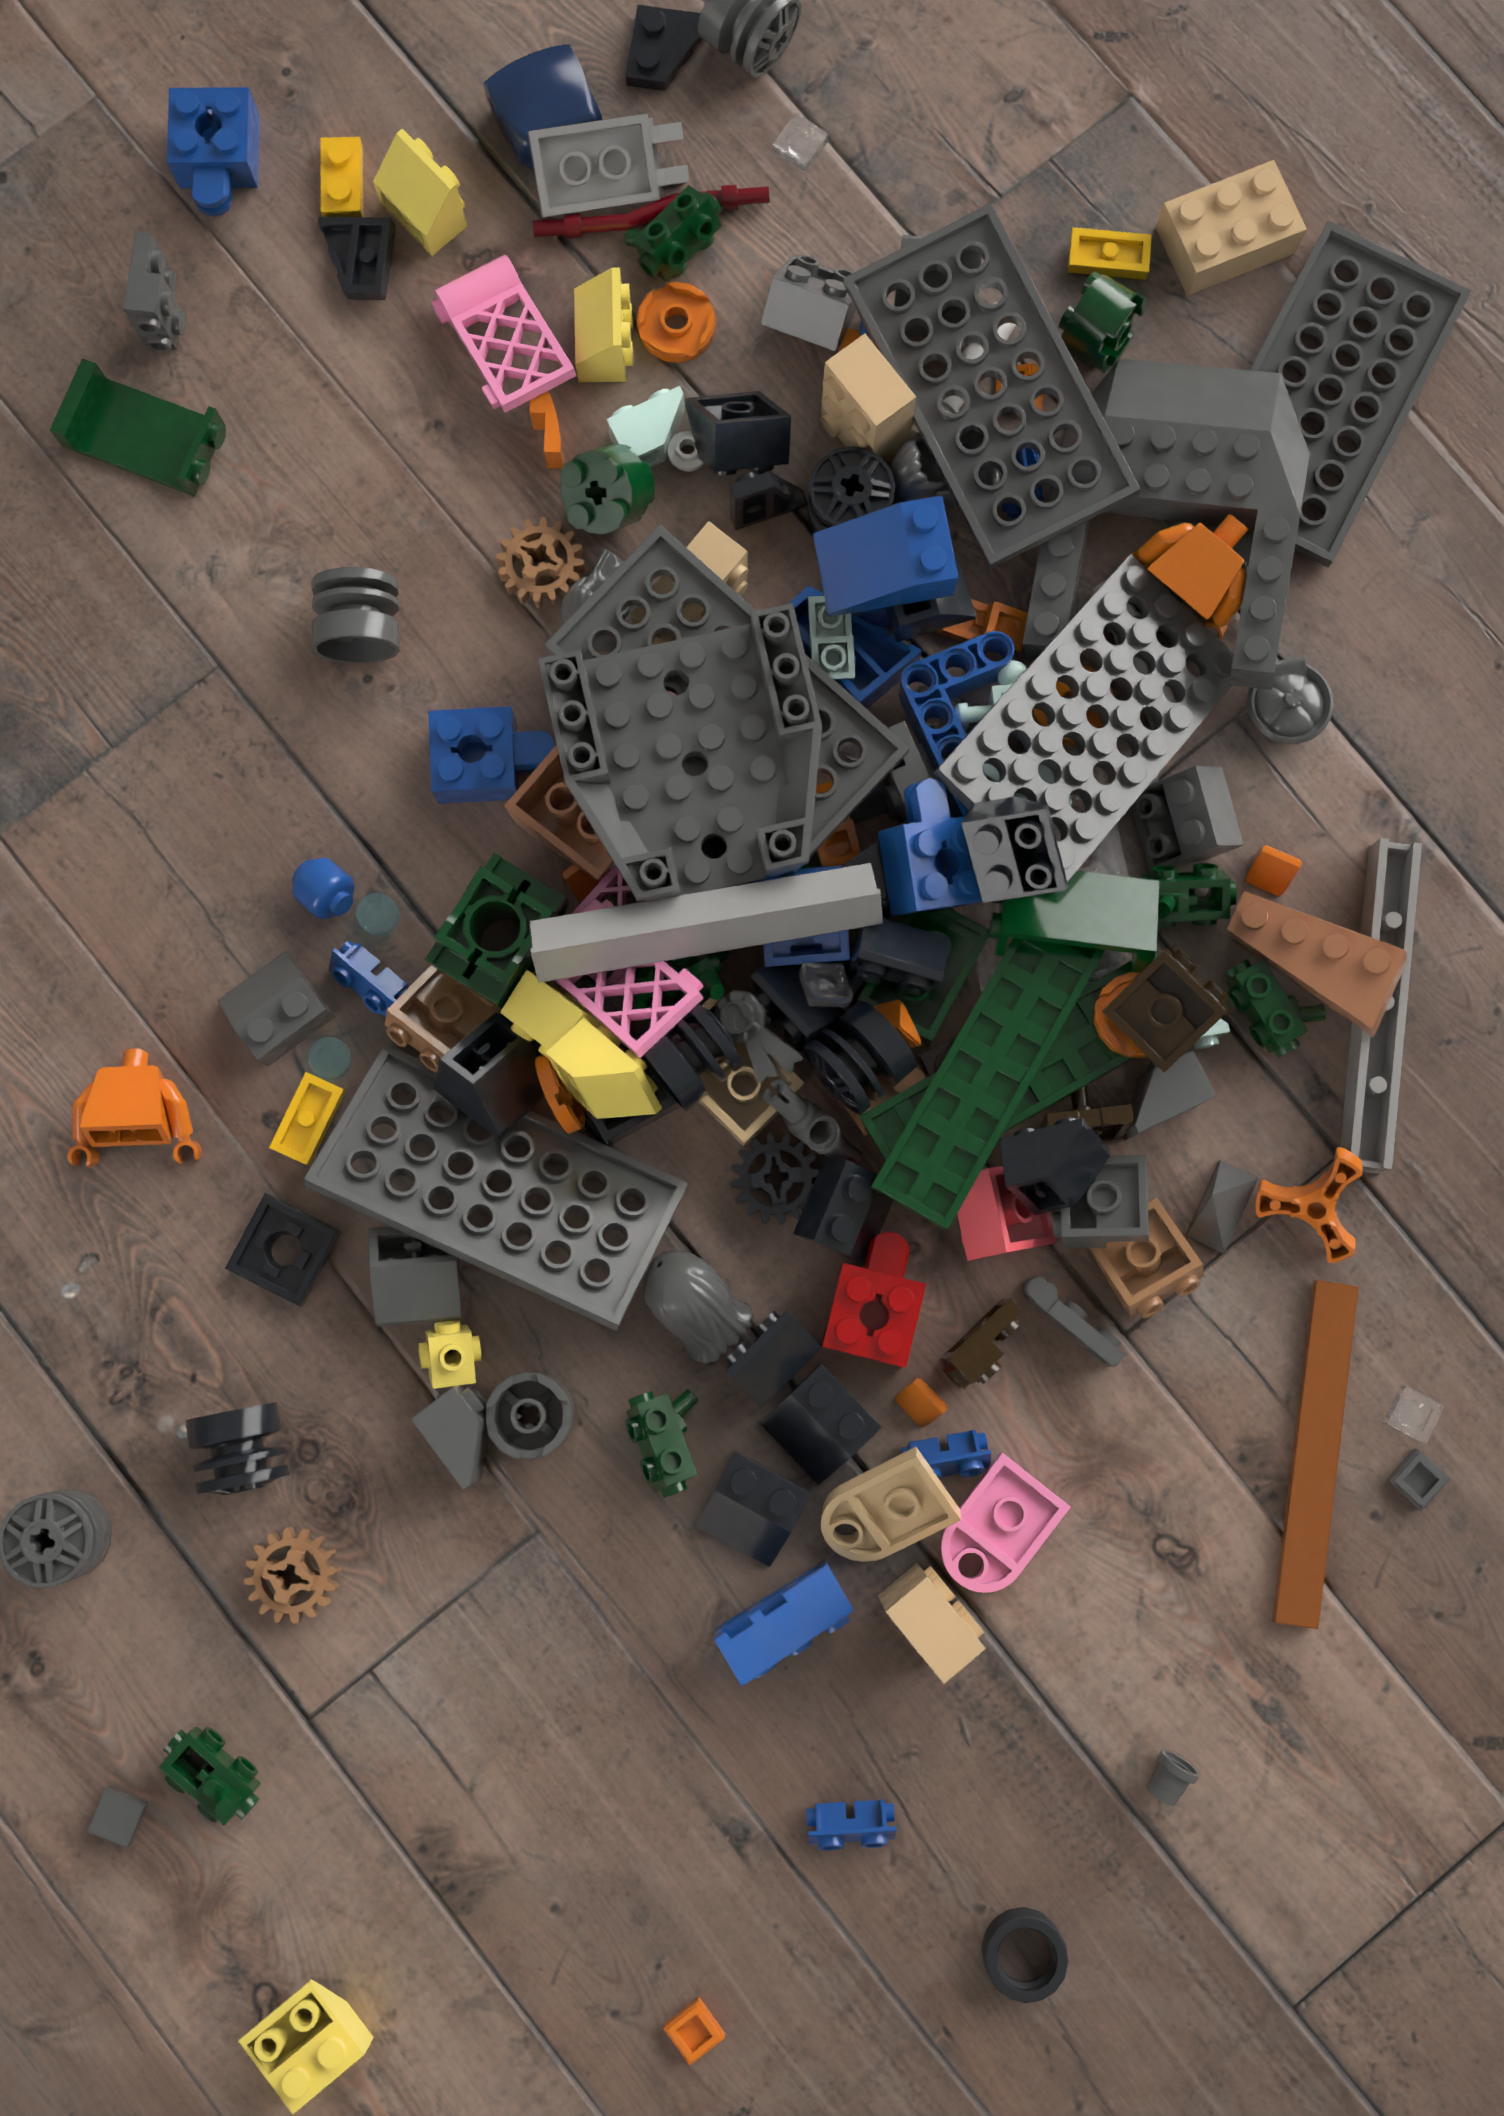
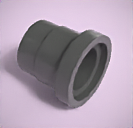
[1146,1749,1200,1806]

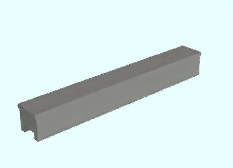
[1340,838,1422,1174]
[530,863,883,982]

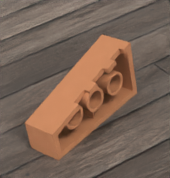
[1227,891,1407,1038]

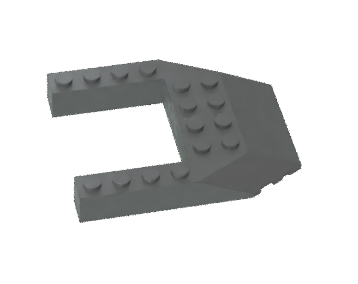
[1023,359,1310,690]

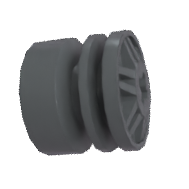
[698,0,802,78]
[311,567,400,663]
[0,1489,112,1588]

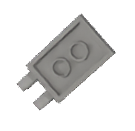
[528,113,690,217]

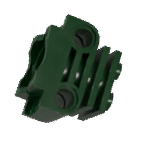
[425,852,569,1009]

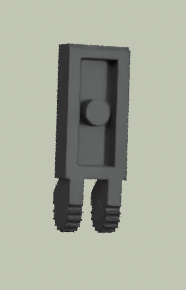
[1022,1276,1125,1367]

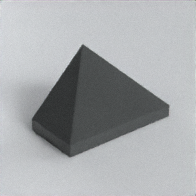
[1185,1160,1259,1254]

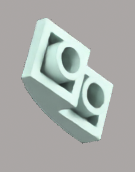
[808,596,855,680]

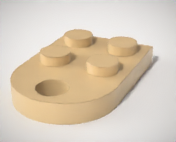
[821,1447,961,1562]

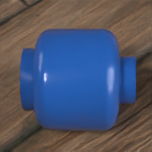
[292,858,355,919]

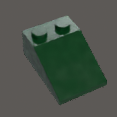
[858,908,989,1047]

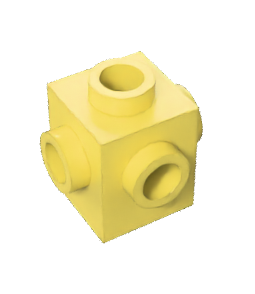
[418,1320,481,1389]

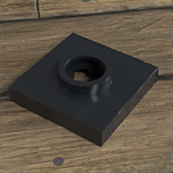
[225,1193,342,1307]

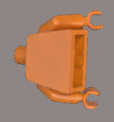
[1123,514,1248,640]
[67,1048,202,1168]

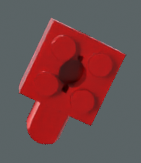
[821,1232,926,1368]

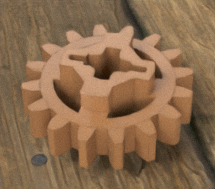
[496,517,585,608]
[243,1526,341,1624]

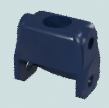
[483,44,603,169]

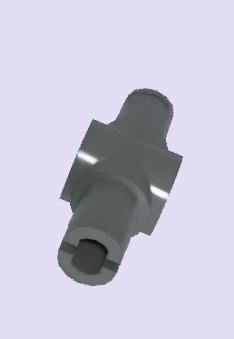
[763,1079,862,1164]

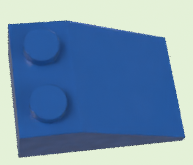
[813,496,959,617]

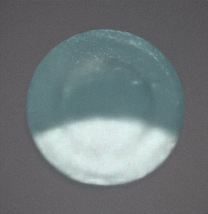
[356,893,400,936]
[308,1037,352,1080]

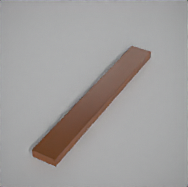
[1272,1280,1359,1629]

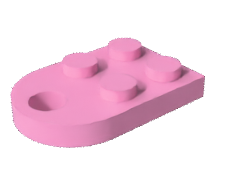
[940,1452,1071,1593]

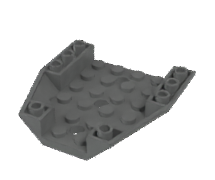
[538,603,822,901]

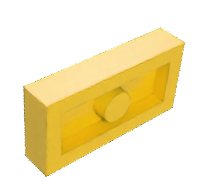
[320,137,363,217]
[1067,227,1152,280]
[269,1072,346,1166]

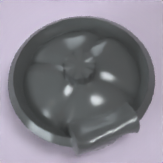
[1247,657,1334,744]

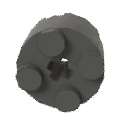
[485,1371,575,1460]

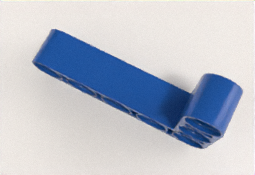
[899,631,1015,818]

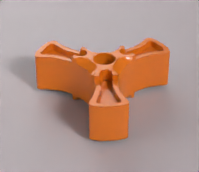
[1256,1147,1363,1263]

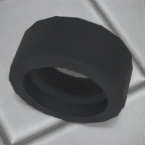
[981,1907,1069,2003]

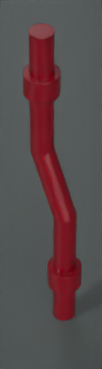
[533,184,770,239]

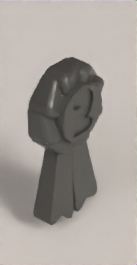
[714,990,805,1083]

